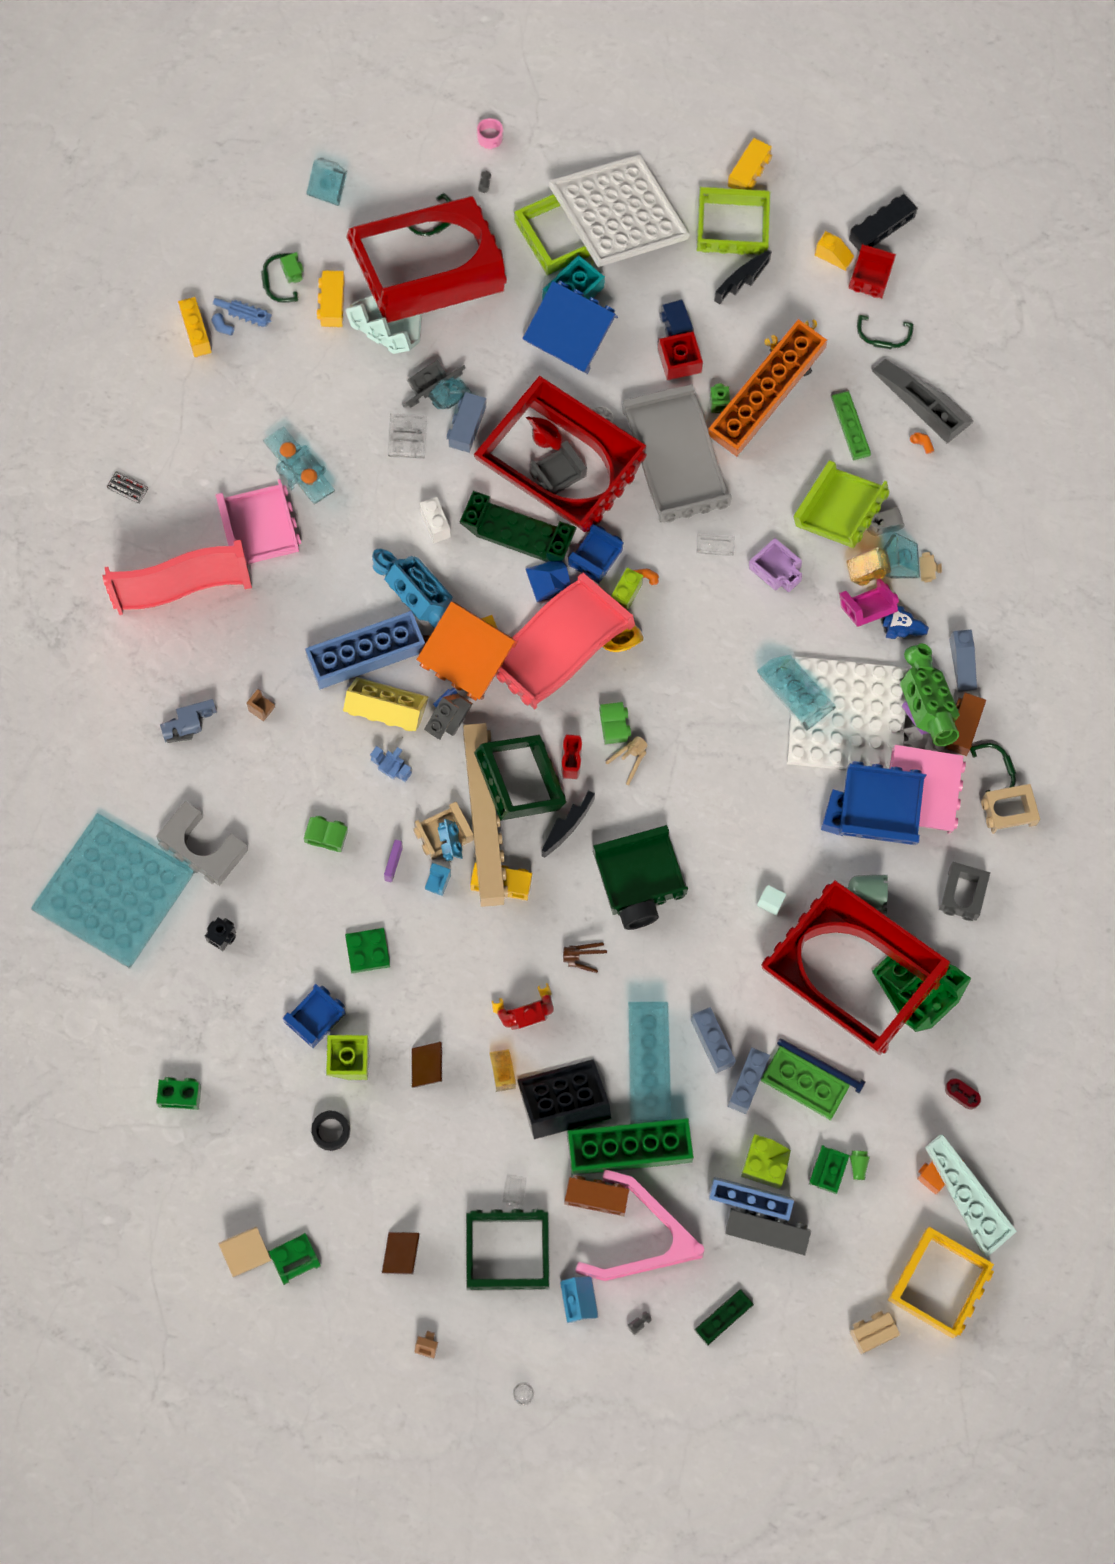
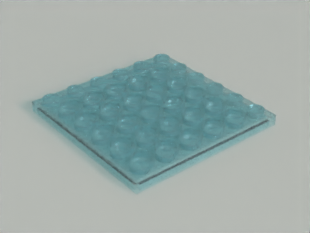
[31,813,195,969]

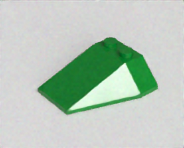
[872,956,971,1032]

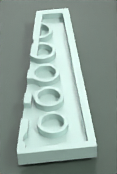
[925,1135,1017,1257]

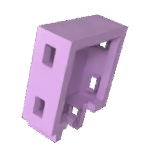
[749,538,802,592]

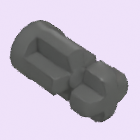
[478,171,491,193]
[627,1312,652,1335]

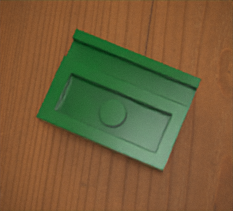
[809,1145,850,1194]

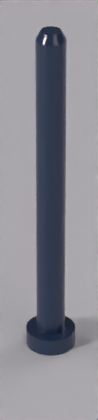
[777,1039,866,1094]

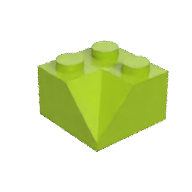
[326,1035,369,1080]
[741,1134,791,1189]

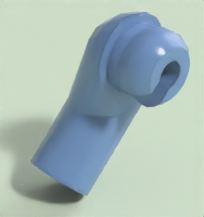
[212,313,234,336]

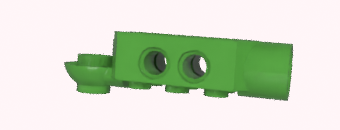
[900,643,960,746]

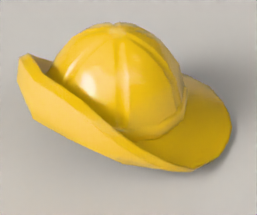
[603,625,644,652]

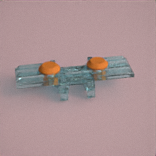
[263,427,335,505]

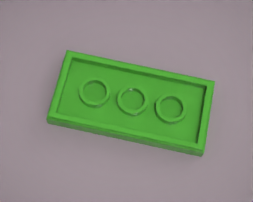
[761,1046,850,1121]

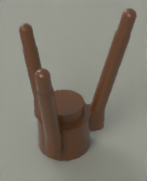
[563,942,608,973]

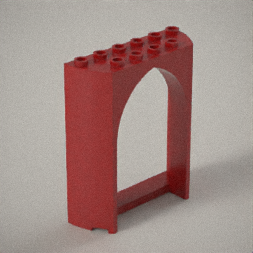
[346,196,507,323]
[474,375,647,532]
[761,880,950,1055]

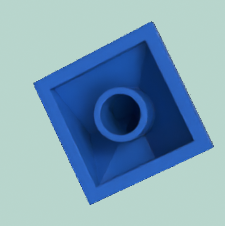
[526,560,571,602]

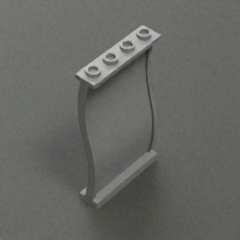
[622,384,732,523]

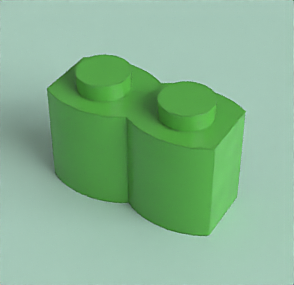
[599,702,631,744]
[304,816,348,852]

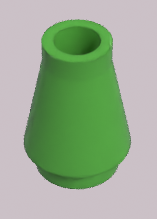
[850,1151,870,1180]

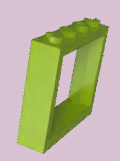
[697,187,770,256]
[514,194,591,275]

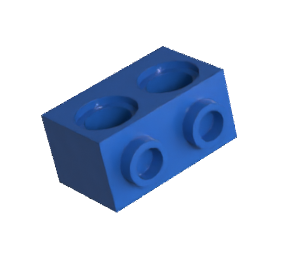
[821,789,844,836]

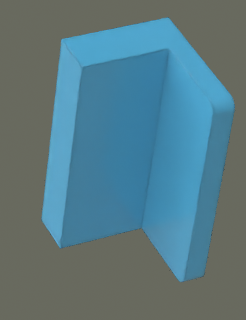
[560,1277,598,1323]

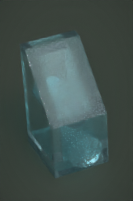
[428,380,472,409]

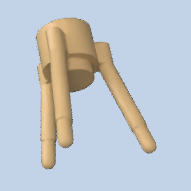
[606,736,648,785]

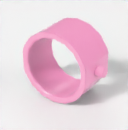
[477,118,503,149]

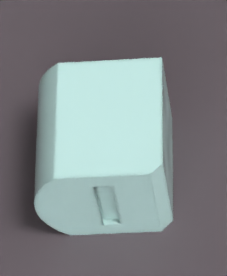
[757,886,786,915]

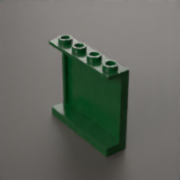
[593,825,688,916]

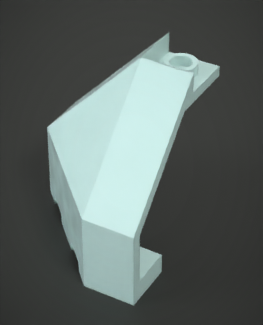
[345,295,422,354]

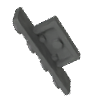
[402,360,466,408]

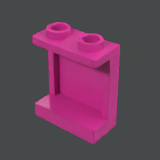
[839,578,899,627]

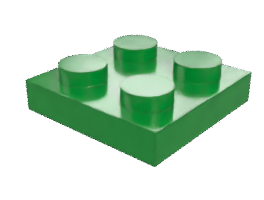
[345,928,390,974]

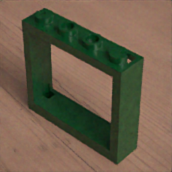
[474,734,567,821]
[466,1209,549,1291]

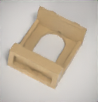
[981,784,1040,834]

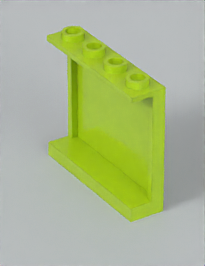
[793,460,890,549]

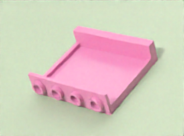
[216,479,301,564]
[889,745,966,834]

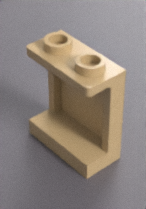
[413,802,474,860]

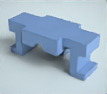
[370,746,412,783]

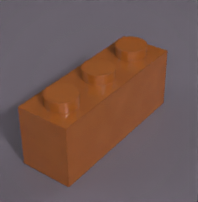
[945,693,986,756]
[564,1175,629,1216]

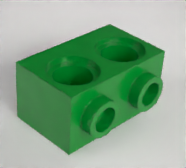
[156,1077,201,1110]

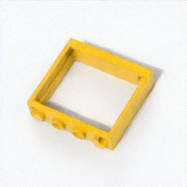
[888,1227,994,1338]

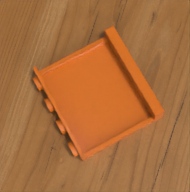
[416,601,518,701]

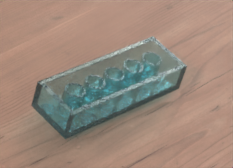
[627,1002,671,1124]

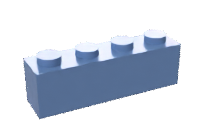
[709,1177,794,1220]

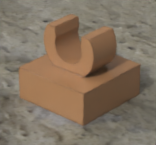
[414,1331,438,1359]

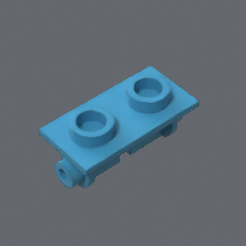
[437,819,463,861]

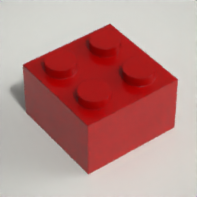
[658,331,703,380]

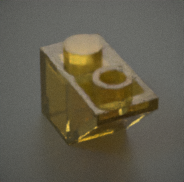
[489,1049,516,1092]

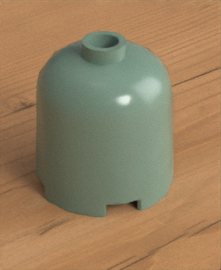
[846,875,888,914]

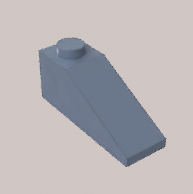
[949,629,977,692]

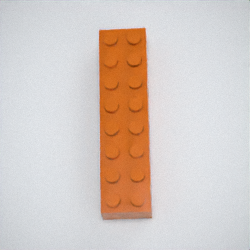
[708,319,827,457]

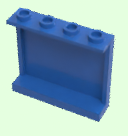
[522,281,618,374]
[839,761,927,845]

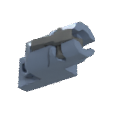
[160,699,217,743]

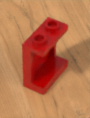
[848,244,896,298]

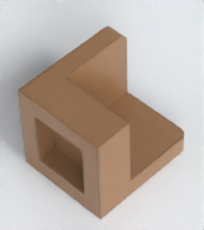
[246,689,275,721]

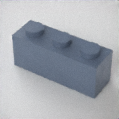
[446,392,486,453]
[691,1007,736,1073]
[728,1047,770,1114]

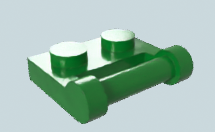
[268,1233,321,1285]

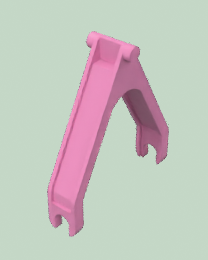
[576,1170,704,1281]

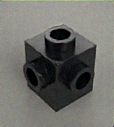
[204,917,236,951]

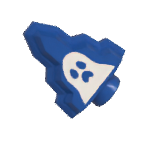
[883,604,929,639]

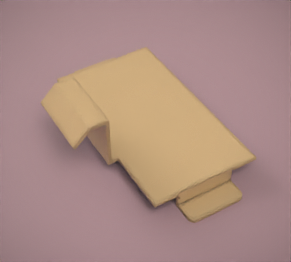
[919,552,942,583]

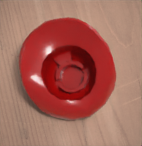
[525,416,563,450]

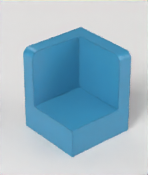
[425,863,451,896]

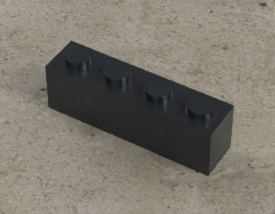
[849,194,918,252]

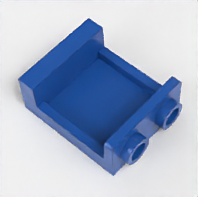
[568,524,624,584]
[283,984,346,1048]

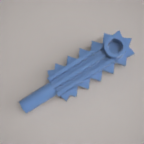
[213,298,272,327]

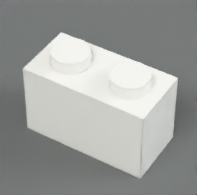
[420,497,451,544]

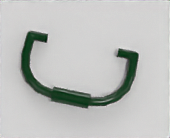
[407,193,452,236]
[261,253,298,303]
[857,315,914,349]
[970,743,1016,792]

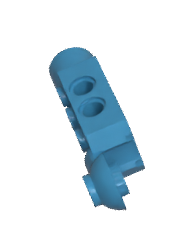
[372,549,453,629]

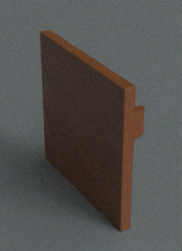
[412,1042,442,1088]
[382,1232,420,1274]

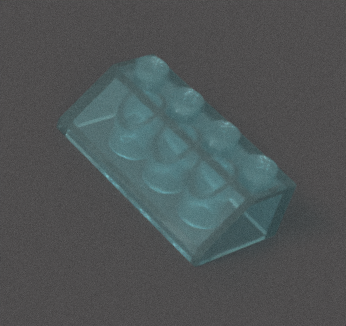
[757,655,836,731]

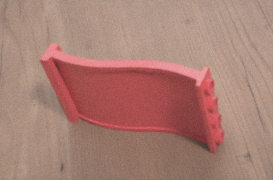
[102,540,252,615]
[496,573,635,710]

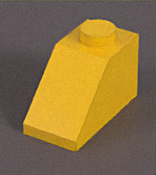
[815,231,854,271]

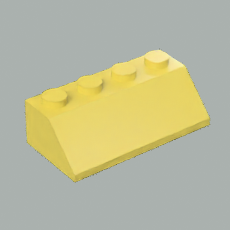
[343,677,429,731]

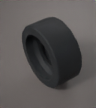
[619,901,659,930]
[311,1110,350,1151]

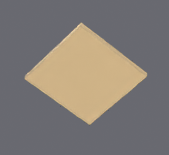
[218,1227,271,1277]

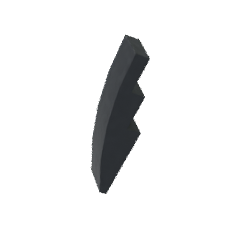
[714,250,772,304]
[541,790,595,858]

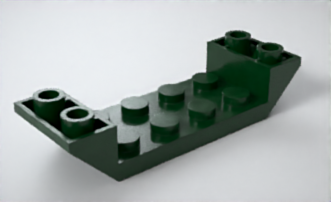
[459,490,577,562]

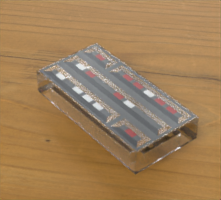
[107,472,148,504]

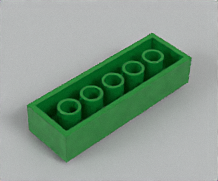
[567,1118,694,1175]

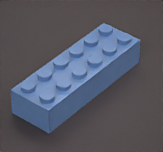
[305,611,425,690]

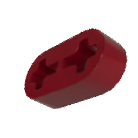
[945,1078,981,1110]

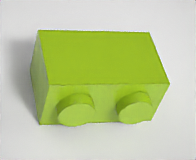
[611,568,643,611]

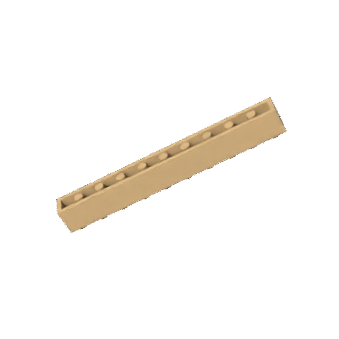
[463,723,508,907]

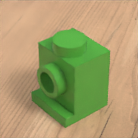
[280,252,304,283]
[710,383,730,413]

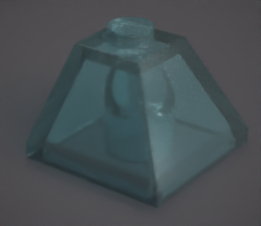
[306,158,348,206]
[879,533,920,578]

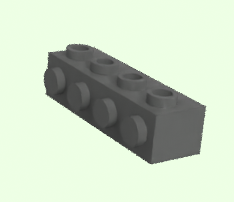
[725,1206,811,1255]

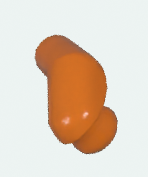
[910,432,935,454]
[633,568,659,585]

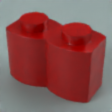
[561,735,582,779]

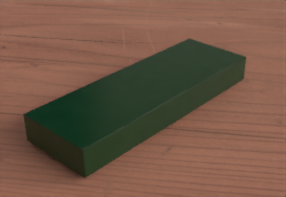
[694,1289,754,1346]

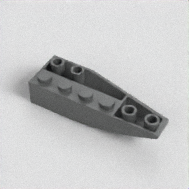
[872,359,973,444]

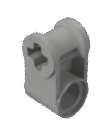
[867,508,905,536]

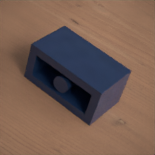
[659,299,694,337]

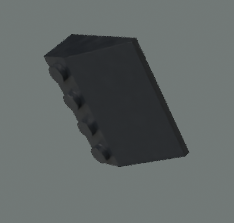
[517,1059,612,1139]

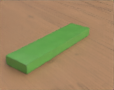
[831,391,871,460]

